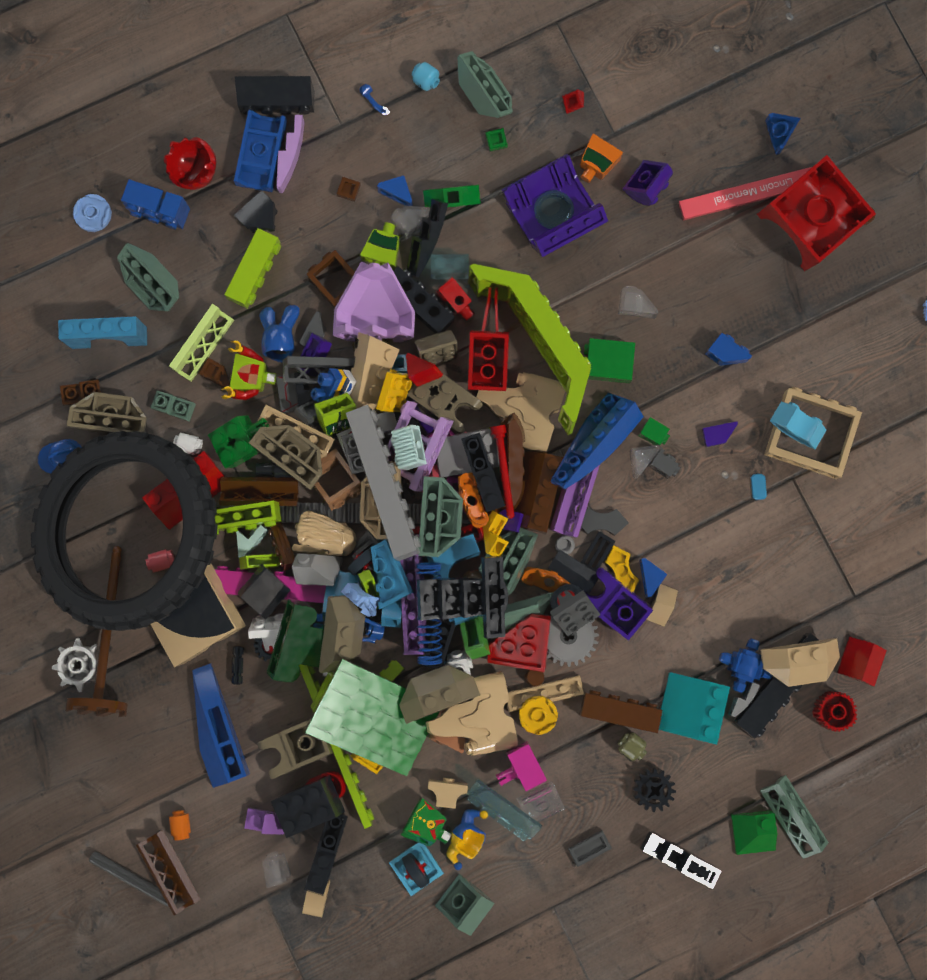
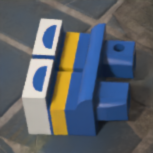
[310,368,357,402]

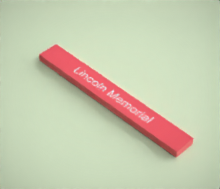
[678,167,811,221]

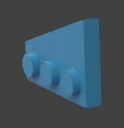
[371,539,413,609]

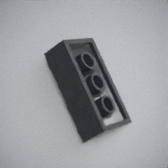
[235,76,315,115]

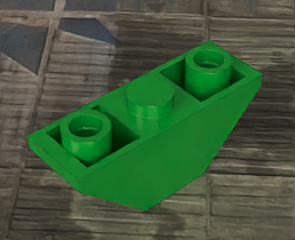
[423,185,481,209]

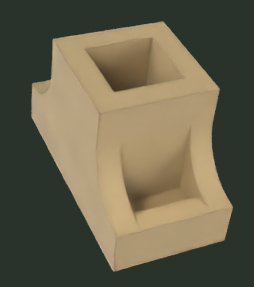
[428,778,468,809]

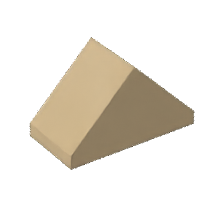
[646,584,678,627]

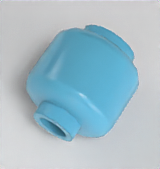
[412,62,440,91]

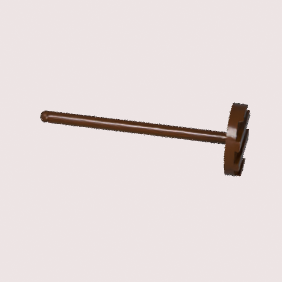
[65,546,128,717]

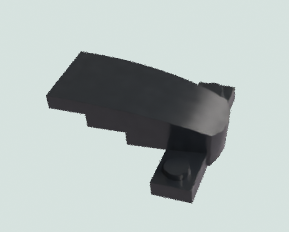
[417,556,508,639]

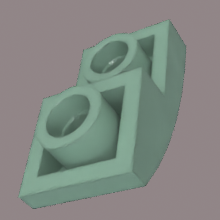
[151,391,196,422]

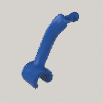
[360,84,389,115]

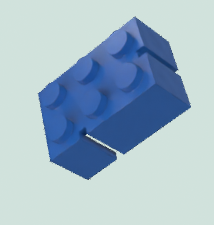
[121,179,190,230]

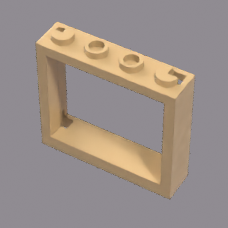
[764,387,862,479]

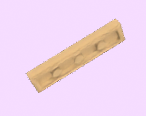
[507,675,584,712]

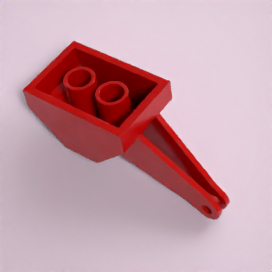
[468,287,509,391]

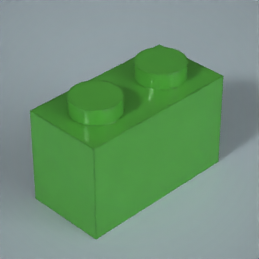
[460,617,490,660]

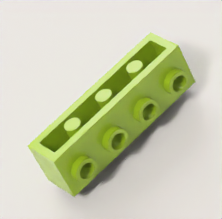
[215,500,281,535]

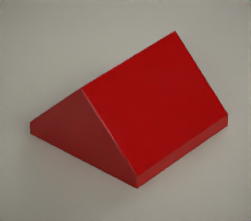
[837,637,887,687]

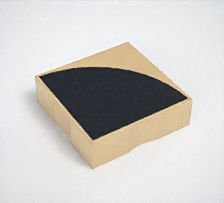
[151,564,246,667]

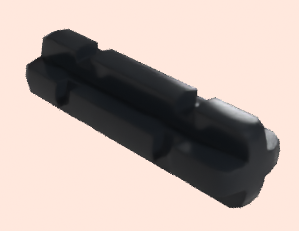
[231,646,244,685]

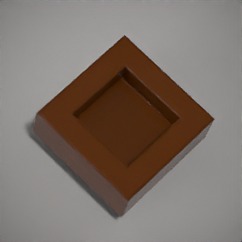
[337,177,361,202]

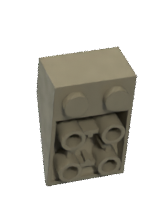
[414,330,458,365]

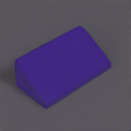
[300,333,332,376]

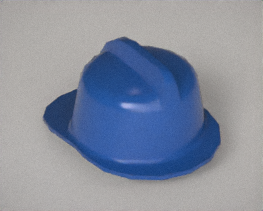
[38,439,81,473]

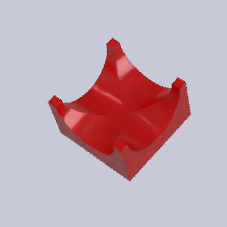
[757,155,876,271]

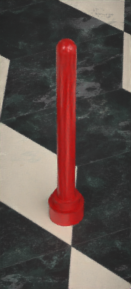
[490,425,515,519]

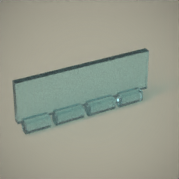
[467,779,543,841]

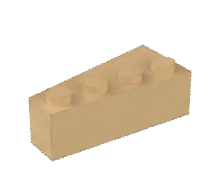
[350,332,399,410]

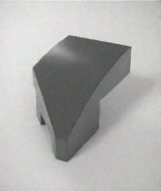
[299,311,327,346]

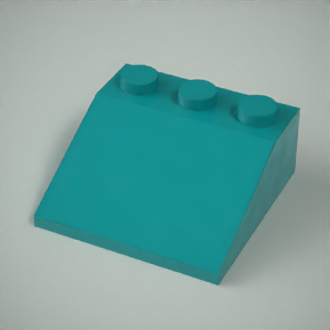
[659,672,730,745]

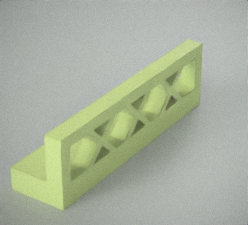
[169,304,234,382]

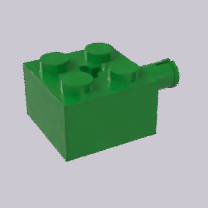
[208,415,269,468]

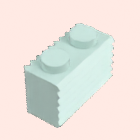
[391,425,427,470]

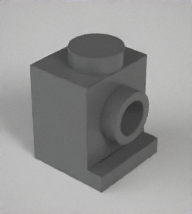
[649,448,681,479]

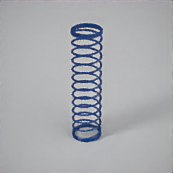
[416,563,442,665]

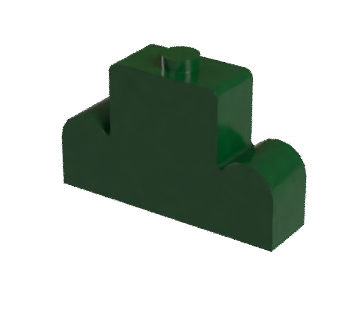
[267,599,324,682]

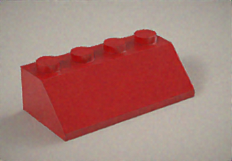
[142,451,225,530]

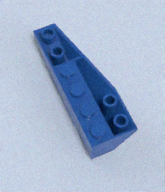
[550,393,644,489]
[192,663,250,788]

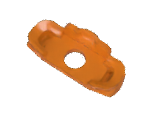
[458,473,489,528]
[522,567,570,593]

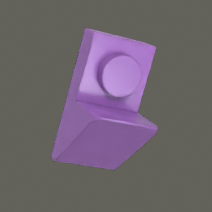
[244,808,284,834]

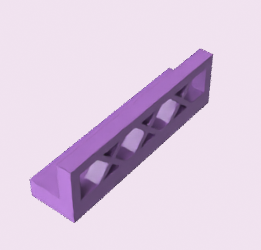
[549,465,600,538]

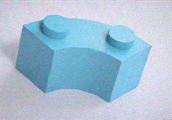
[770,401,826,449]

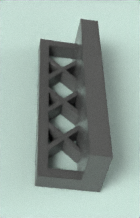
[283,356,355,384]

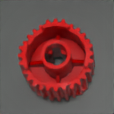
[812,691,857,732]

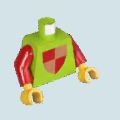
[221,341,276,400]

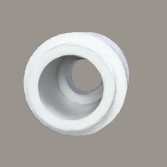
[173,432,203,455]

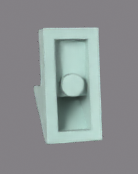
[236,525,268,557]

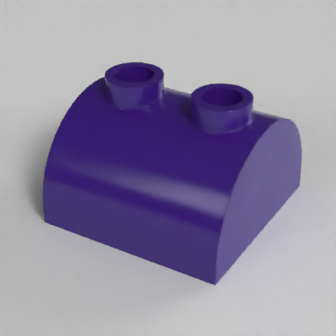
[623,160,673,206]

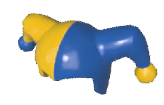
[446,809,488,870]

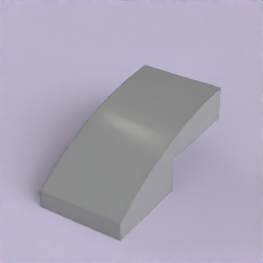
[727,682,760,717]

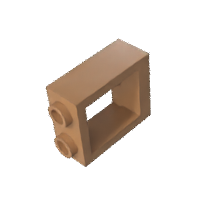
[314,448,361,511]

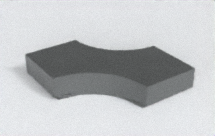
[581,507,629,536]

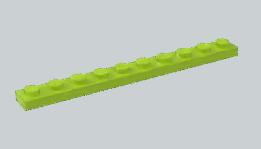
[299,665,375,829]

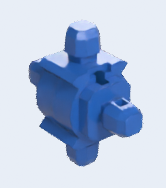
[719,638,772,693]

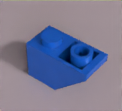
[705,333,752,366]

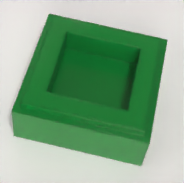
[485,128,508,152]

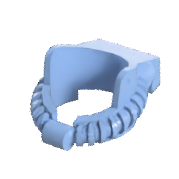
[341,582,380,617]

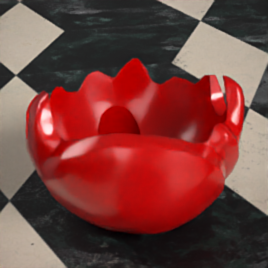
[164,137,216,190]

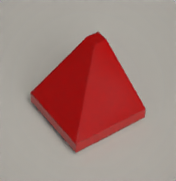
[562,89,584,114]

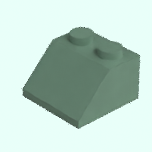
[435,874,495,936]

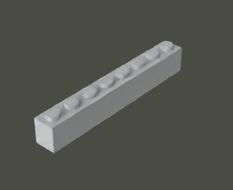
[346,405,421,561]

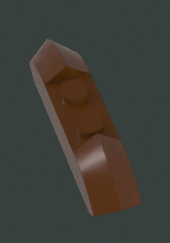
[500,412,525,510]

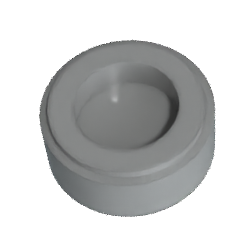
[555,536,575,554]

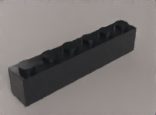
[733,633,819,739]

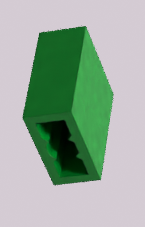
[584,338,635,384]

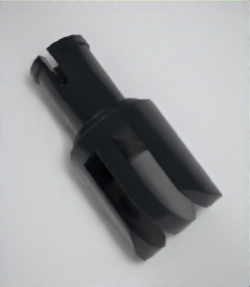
[256,462,294,478]

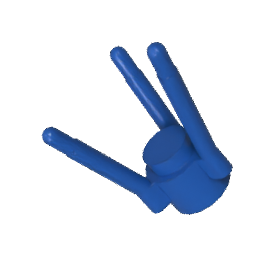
[362,618,385,643]

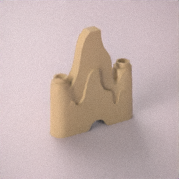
[476,372,565,453]
[426,671,518,756]

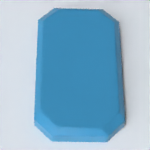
[751,474,767,500]

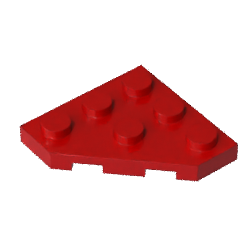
[487,614,551,672]

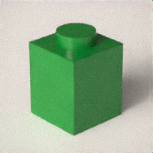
[638,417,670,448]

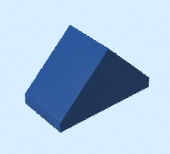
[377,175,413,209]
[639,558,667,598]

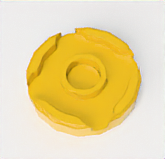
[519,696,558,735]

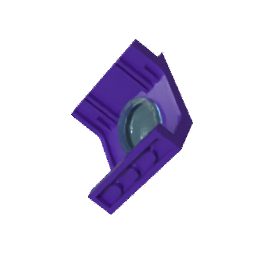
[502,154,608,257]

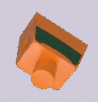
[580,134,623,183]

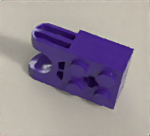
[586,567,653,641]

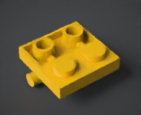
[376,369,412,412]

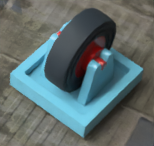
[389,842,444,896]

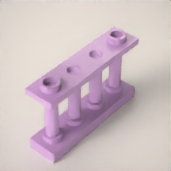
[387,401,453,491]

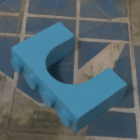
[58,316,147,349]
[426,534,483,626]
[322,570,402,628]

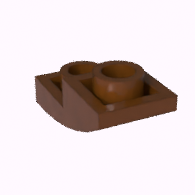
[60,380,101,406]

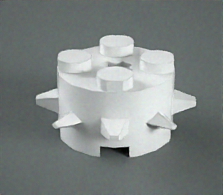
[52,638,99,692]

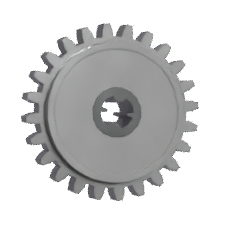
[545,610,599,667]

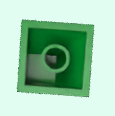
[731,810,777,855]

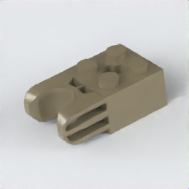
[407,374,483,434]
[257,719,334,779]

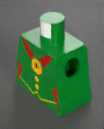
[400,798,451,846]

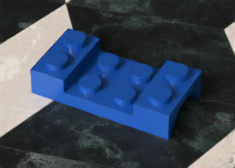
[234,110,287,193]

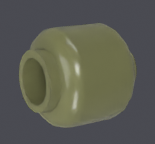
[617,732,647,762]

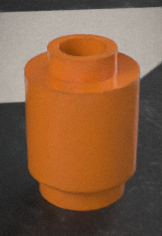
[169,810,191,841]

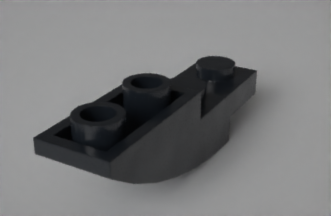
[461,432,505,512]
[304,814,348,896]

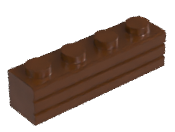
[268,522,295,571]

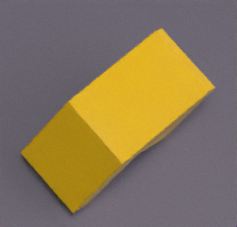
[483,510,509,556]

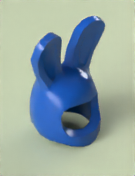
[259,305,300,363]

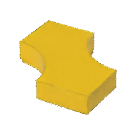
[604,545,640,592]

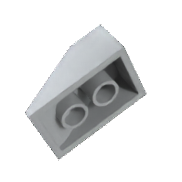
[436,429,500,478]

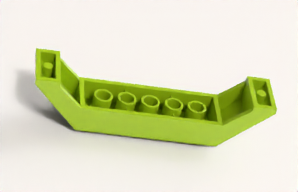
[468,264,591,435]

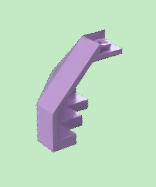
[333,262,415,342]

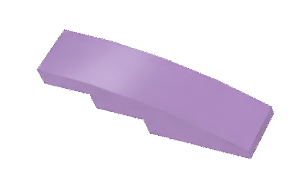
[277,115,304,193]

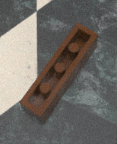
[579,690,663,733]

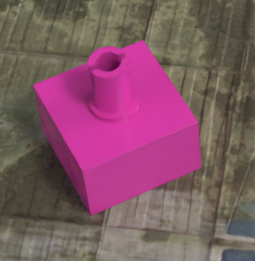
[496,741,547,791]

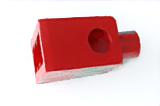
[435,277,475,321]

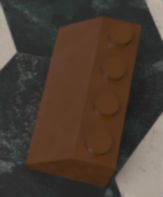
[514,451,564,534]

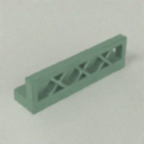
[760,775,829,859]

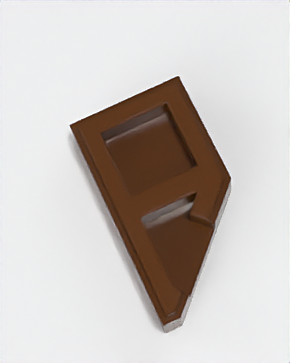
[199,358,230,388]

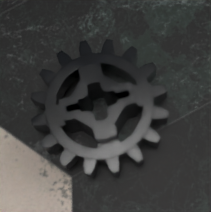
[632,768,676,812]

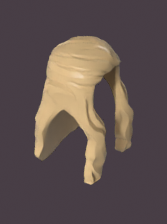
[292,511,356,556]

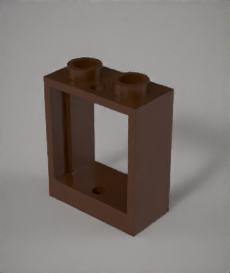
[306,250,355,309]

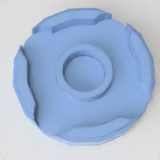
[73,194,112,232]

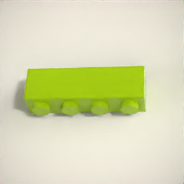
[224,228,281,309]

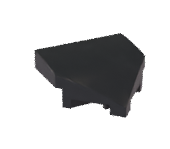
[234,190,278,233]

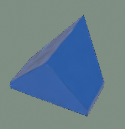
[765,113,801,155]

